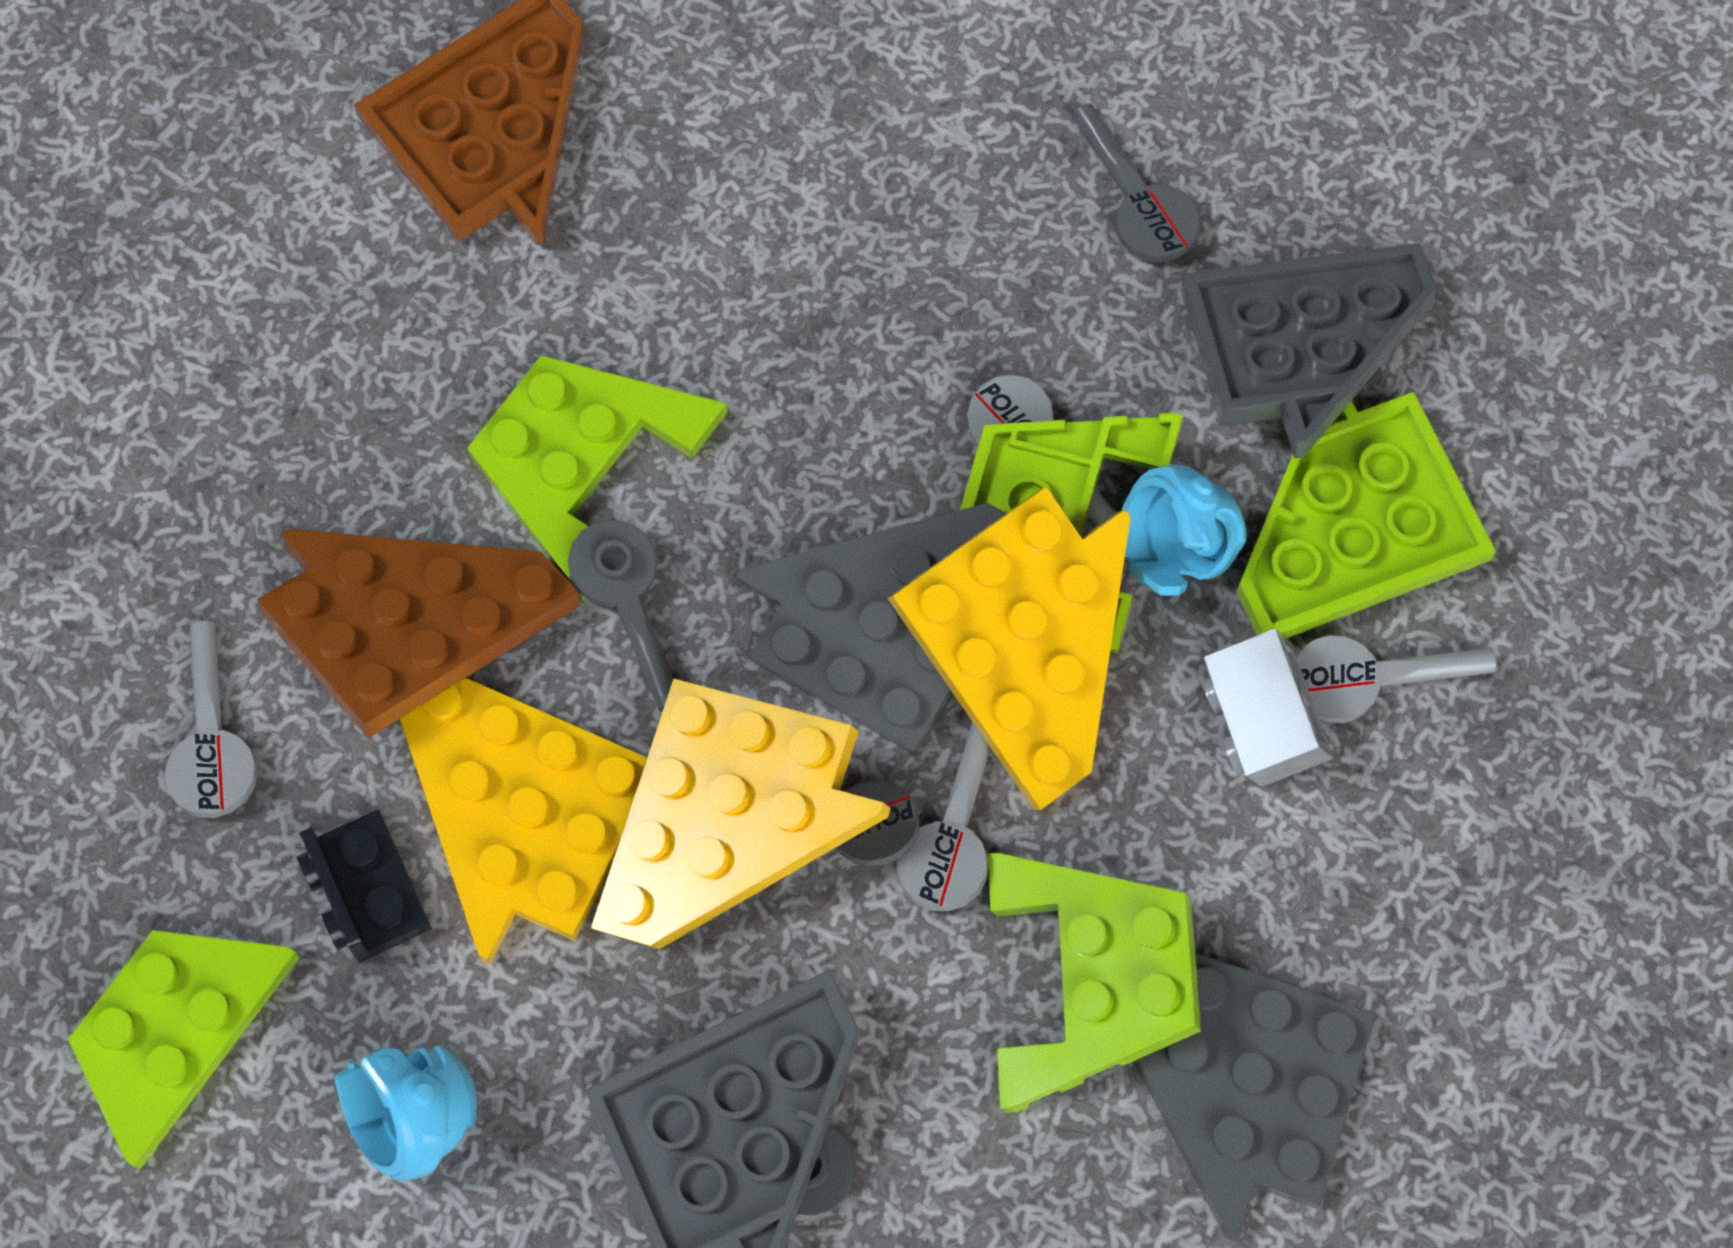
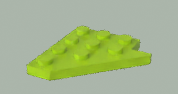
[1236,392,1496,638]

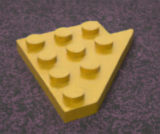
[887,487,1131,810]
[400,678,647,964]
[591,679,891,950]

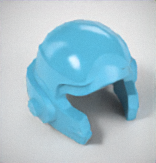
[1122,464,1247,596]
[334,1045,477,1181]

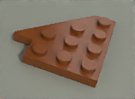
[354,0,585,245]
[257,529,580,738]

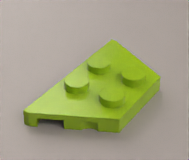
[68,930,300,1170]

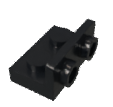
[296,809,432,963]

